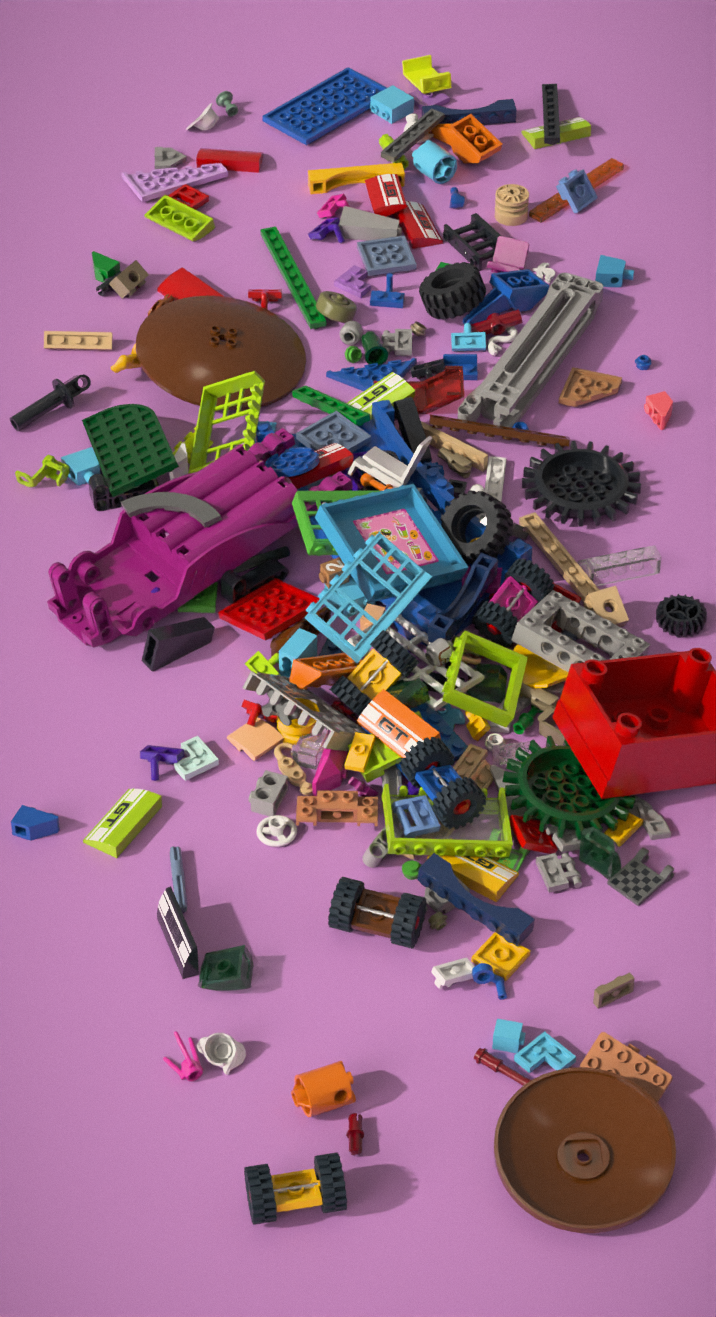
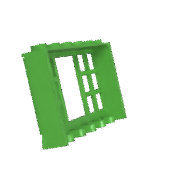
[292,491,380,556]

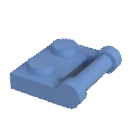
[391,795,440,838]

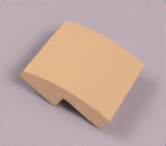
[227,718,284,761]

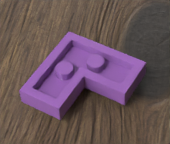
[334,265,371,298]

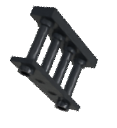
[443,213,501,271]

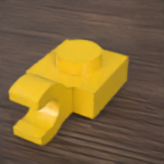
[465,711,491,741]

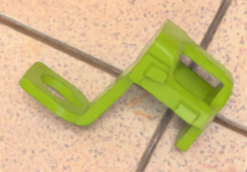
[15,454,70,487]

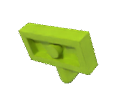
[244,651,281,676]

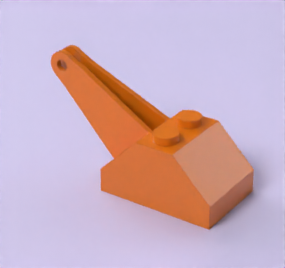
[429,114,503,163]

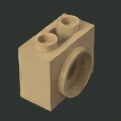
[584,586,629,627]

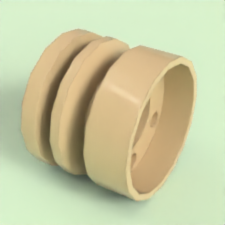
[494,184,529,226]

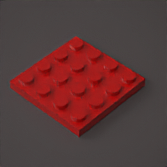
[218,578,324,641]

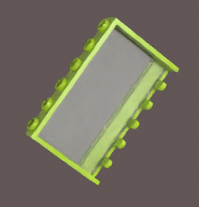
[381,784,513,858]

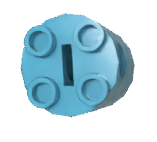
[412,140,457,184]

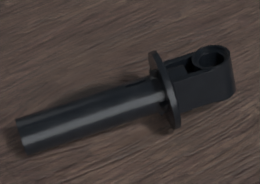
[10,374,91,431]

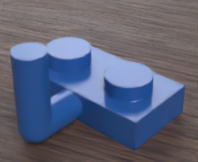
[370,273,405,308]

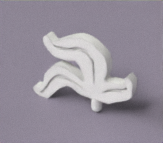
[532,263,555,283]

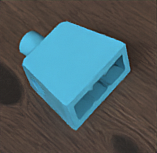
[61,447,100,485]

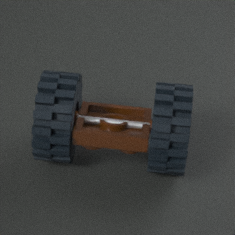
[328,876,427,949]

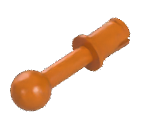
[360,473,393,491]

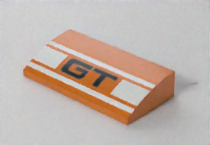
[357,689,441,758]

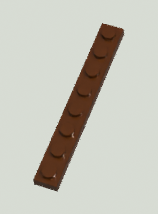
[429,414,570,448]

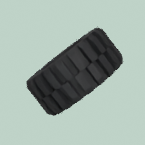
[419,262,486,320]
[440,490,513,565]

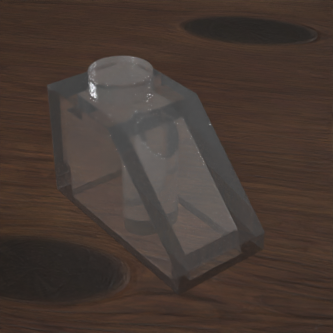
[291,728,329,770]

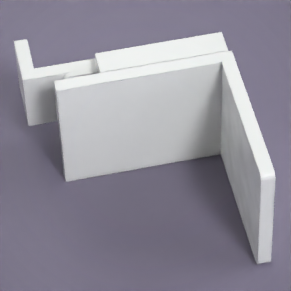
[347,436,432,488]

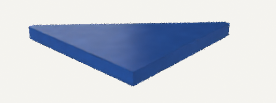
[326,358,417,391]

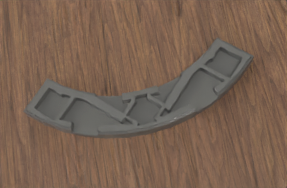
[121,492,222,528]

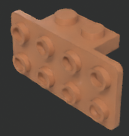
[580,1032,673,1103]

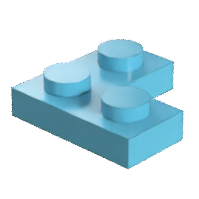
[514,1031,576,1073]

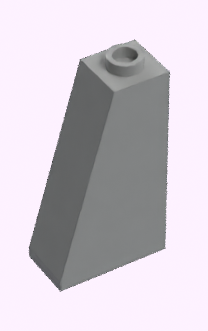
[339,206,402,241]

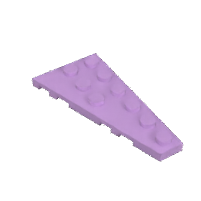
[122,163,228,202]

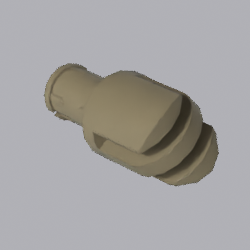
[437,447,473,478]
[519,683,558,711]

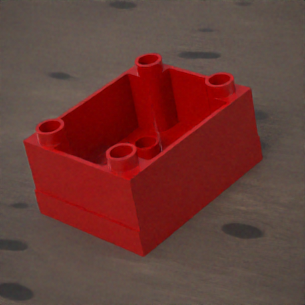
[552,648,716,799]

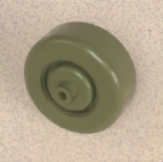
[316,291,357,323]

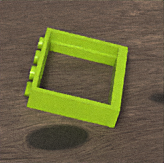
[442,630,528,728]

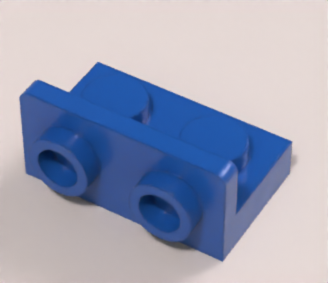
[443,354,478,381]

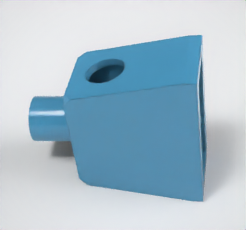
[595,255,634,287]

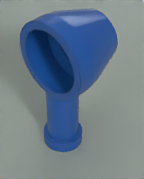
[450,187,465,208]

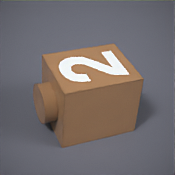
[319,557,349,588]

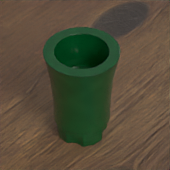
[361,331,389,365]

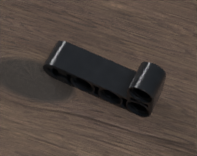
[392,397,432,464]
[88,474,160,511]
[221,558,289,604]

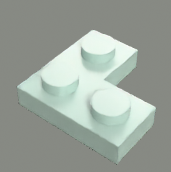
[174,736,219,781]

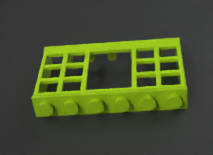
[188,371,265,474]

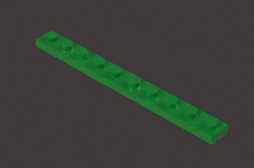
[260,226,326,329]

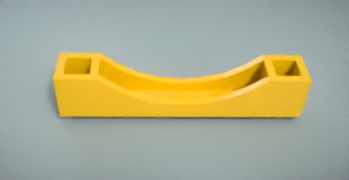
[308,162,405,194]

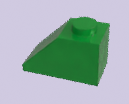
[92,251,120,283]

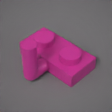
[317,193,350,218]

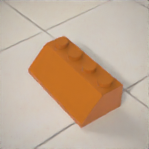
[289,653,362,690]

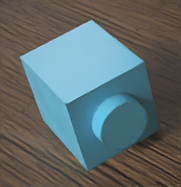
[492,1019,526,1053]

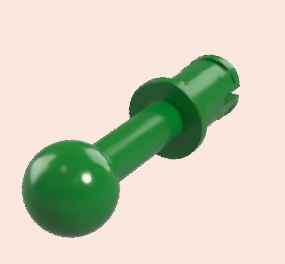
[513,705,544,735]

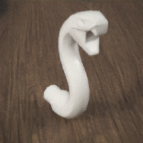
[487,326,518,356]

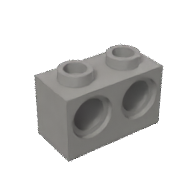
[249,770,288,816]

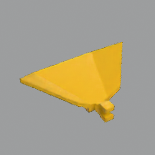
[514,644,568,688]

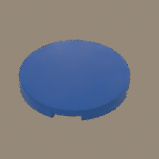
[265,447,320,477]

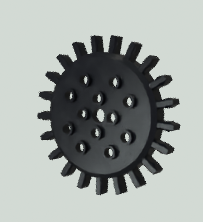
[522,441,641,527]

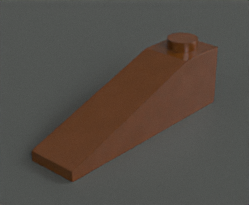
[270,606,331,657]

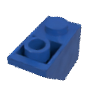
[11,805,60,841]

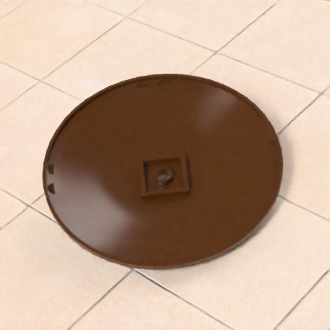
[135,296,306,410]

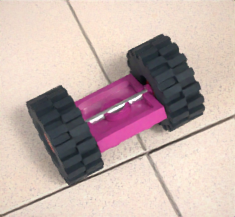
[472,558,554,648]

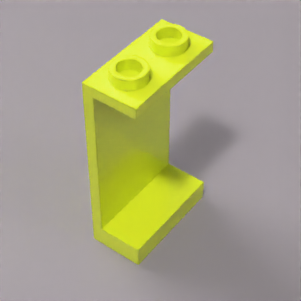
[402,55,452,94]

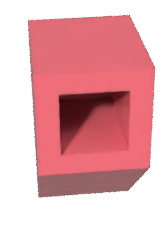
[644,391,673,430]

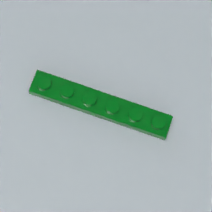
[292,386,370,426]

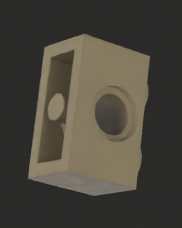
[109,260,149,299]

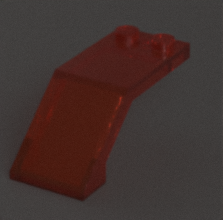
[373,366,465,414]

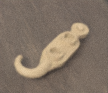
[274,743,312,796]

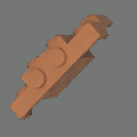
[296,790,378,826]

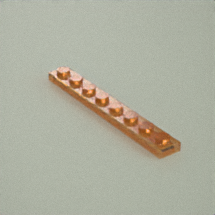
[529,158,624,223]

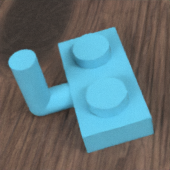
[451,323,486,351]

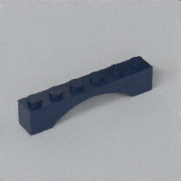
[422,99,517,125]
[428,553,498,643]
[418,853,535,947]

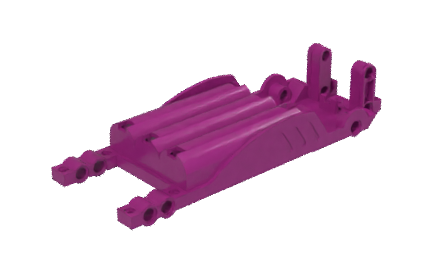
[47,428,353,648]

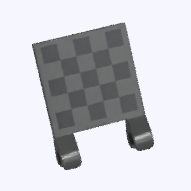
[607,847,674,906]

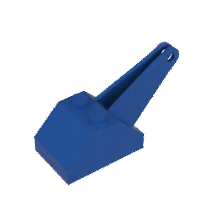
[462,269,550,325]

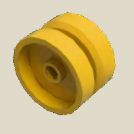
[277,698,320,748]

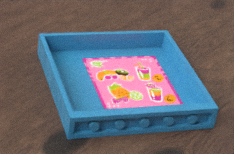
[315,484,469,603]

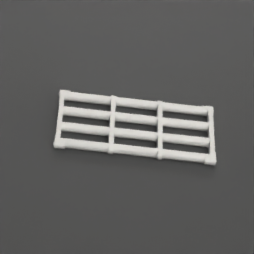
[347,614,485,711]

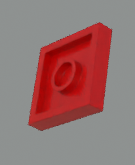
[509,815,558,854]

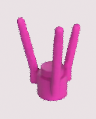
[163,1031,204,1081]

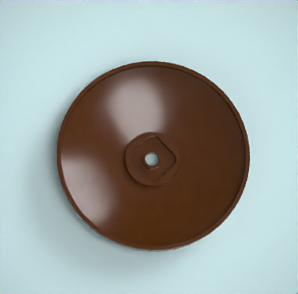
[494,1067,676,1233]

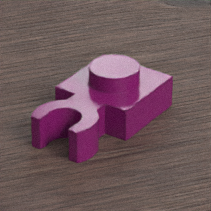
[348,776,379,797]

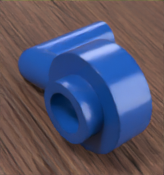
[472,963,507,1000]

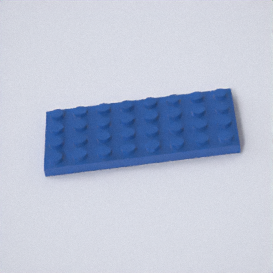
[262,67,387,146]

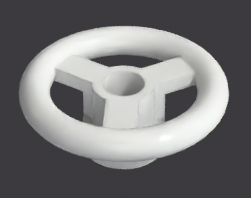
[257,815,297,847]

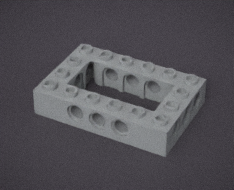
[511,590,651,672]

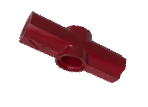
[471,309,523,335]

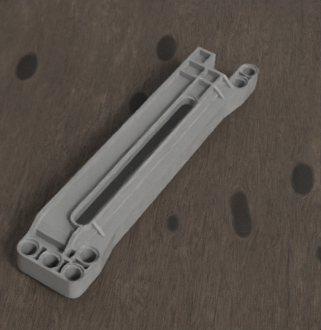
[457,273,603,427]

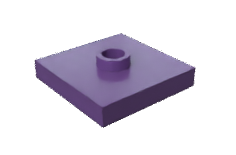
[409,89,450,110]

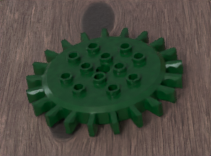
[502,736,635,840]

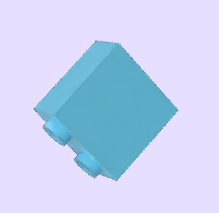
[370,85,414,124]
[324,575,376,618]
[279,628,317,677]

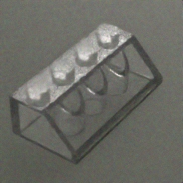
[578,545,661,586]

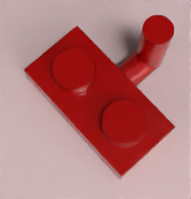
[248,289,282,310]
[241,700,277,727]

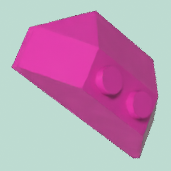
[312,727,349,796]

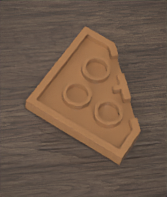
[558,367,622,407]

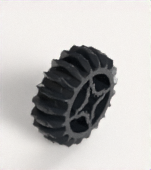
[656,594,707,638]

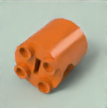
[291,1061,356,1117]

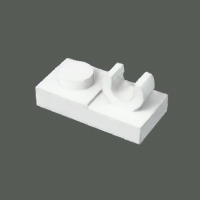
[431,957,475,989]

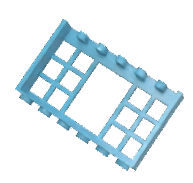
[305,531,432,663]

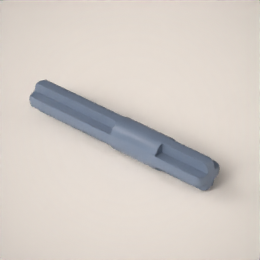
[170,846,188,913]

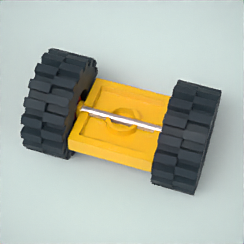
[329,630,419,717]
[244,1152,347,1225]

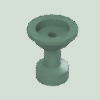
[216,91,239,117]

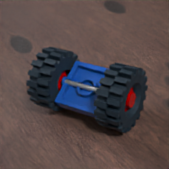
[401,737,486,829]

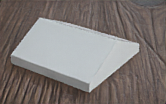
[170,443,188,480]

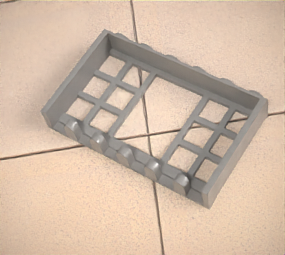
[242,671,367,751]

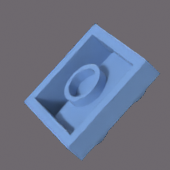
[556,169,598,213]

